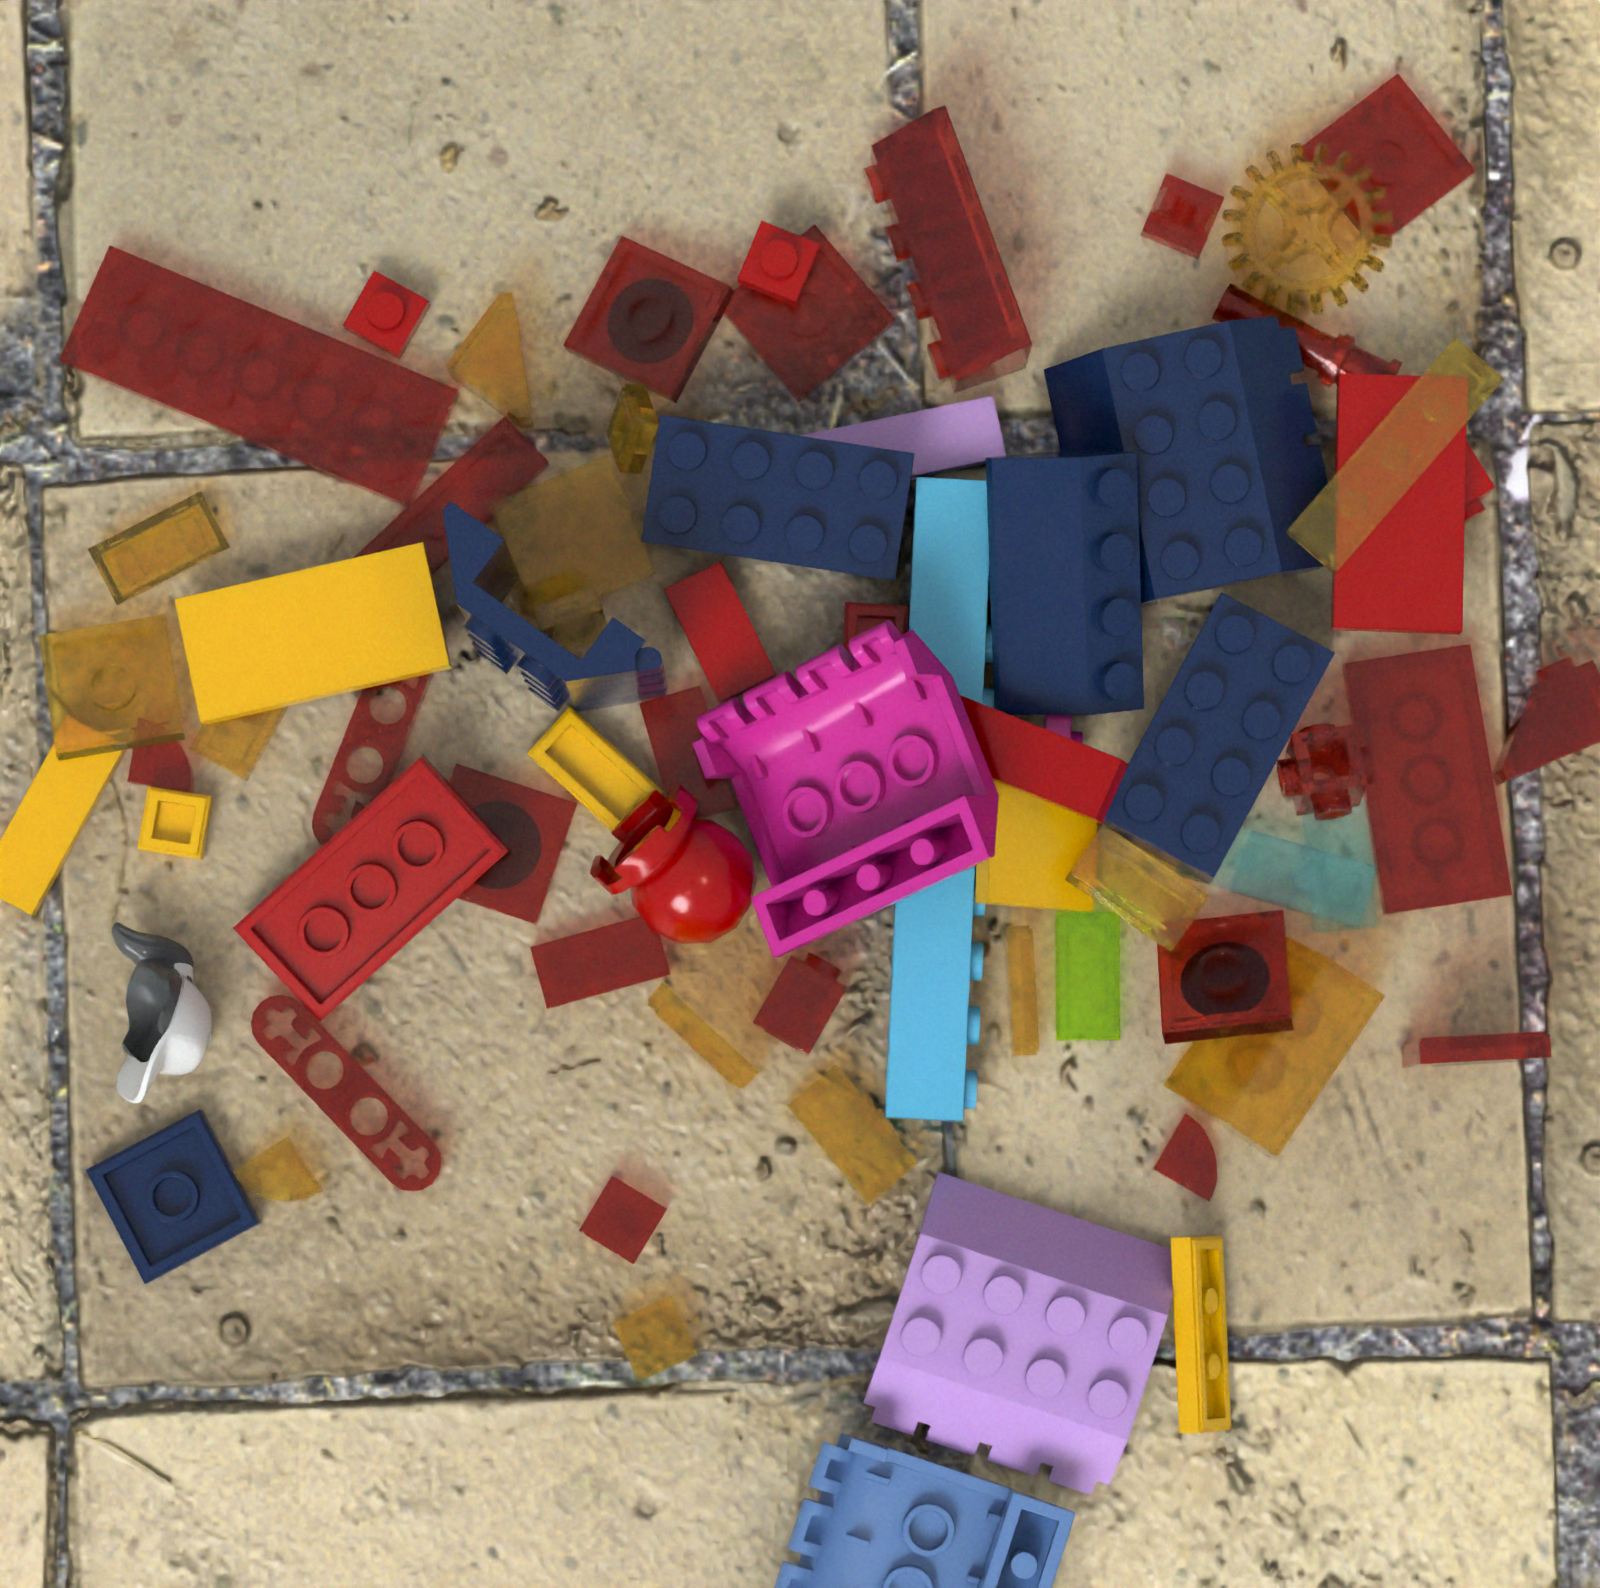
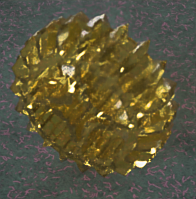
[1222,143,1394,315]

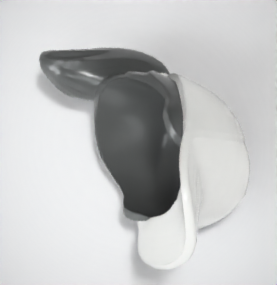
[112,922,212,1103]

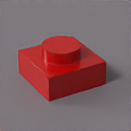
[738,220,820,307]
[343,271,431,359]

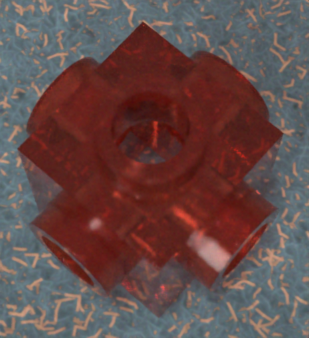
[1277,723,1373,821]

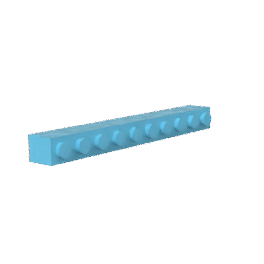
[884,477,994,1122]

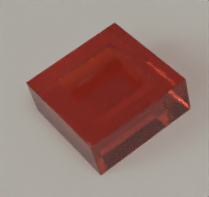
[579,1176,667,1264]

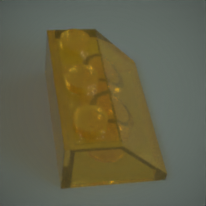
[1163,927,1385,1158]

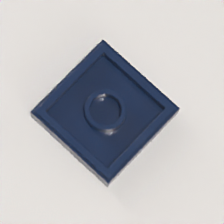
[86,1109,261,1284]

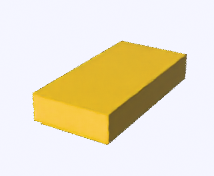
[527,707,664,831]

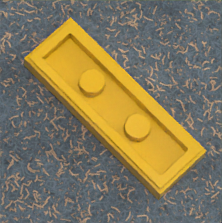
[0,717,127,917]
[1170,1235,1231,1434]

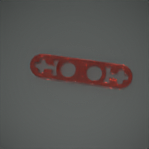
[312,673,434,846]
[251,995,444,1192]

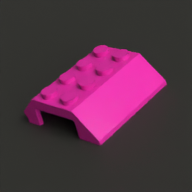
[692,620,999,958]

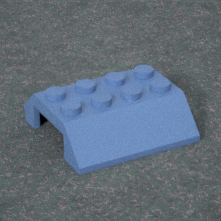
[774,1433,1076,1588]

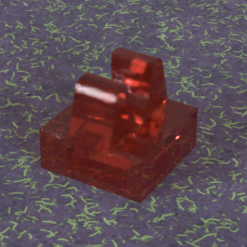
[1140,173,1224,259]

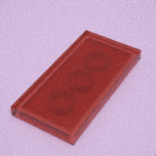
[1342,644,1512,916]

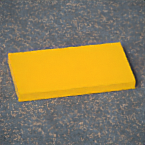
[174,542,452,725]

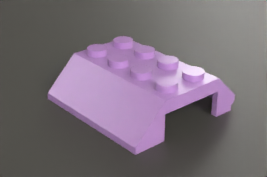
[863,1172,1173,1495]

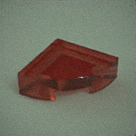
[127,719,194,793]
[1152,1113,1217,1202]

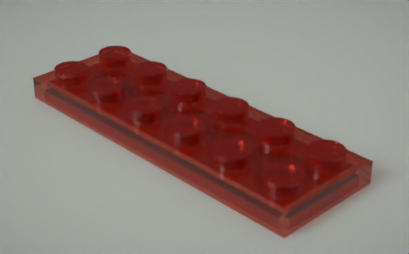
[59,245,460,509]

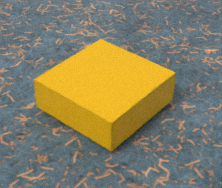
[137,786,214,860]

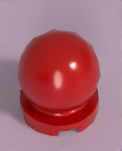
[590,780,757,944]

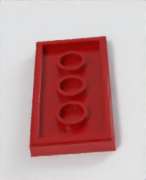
[1331,373,1468,635]
[233,754,510,1022]

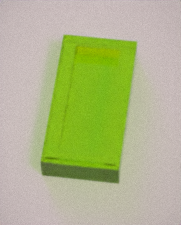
[1054,912,1120,1041]

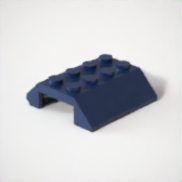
[1044,316,1334,608]
[442,501,668,712]

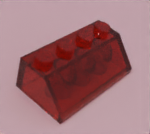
[863,105,1032,393]

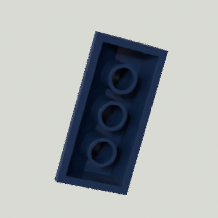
[986,448,1144,715]

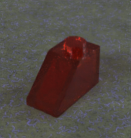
[1492,657,1600,786]

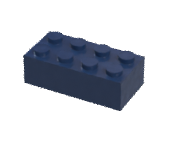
[641,414,915,581]
[1097,592,1335,885]

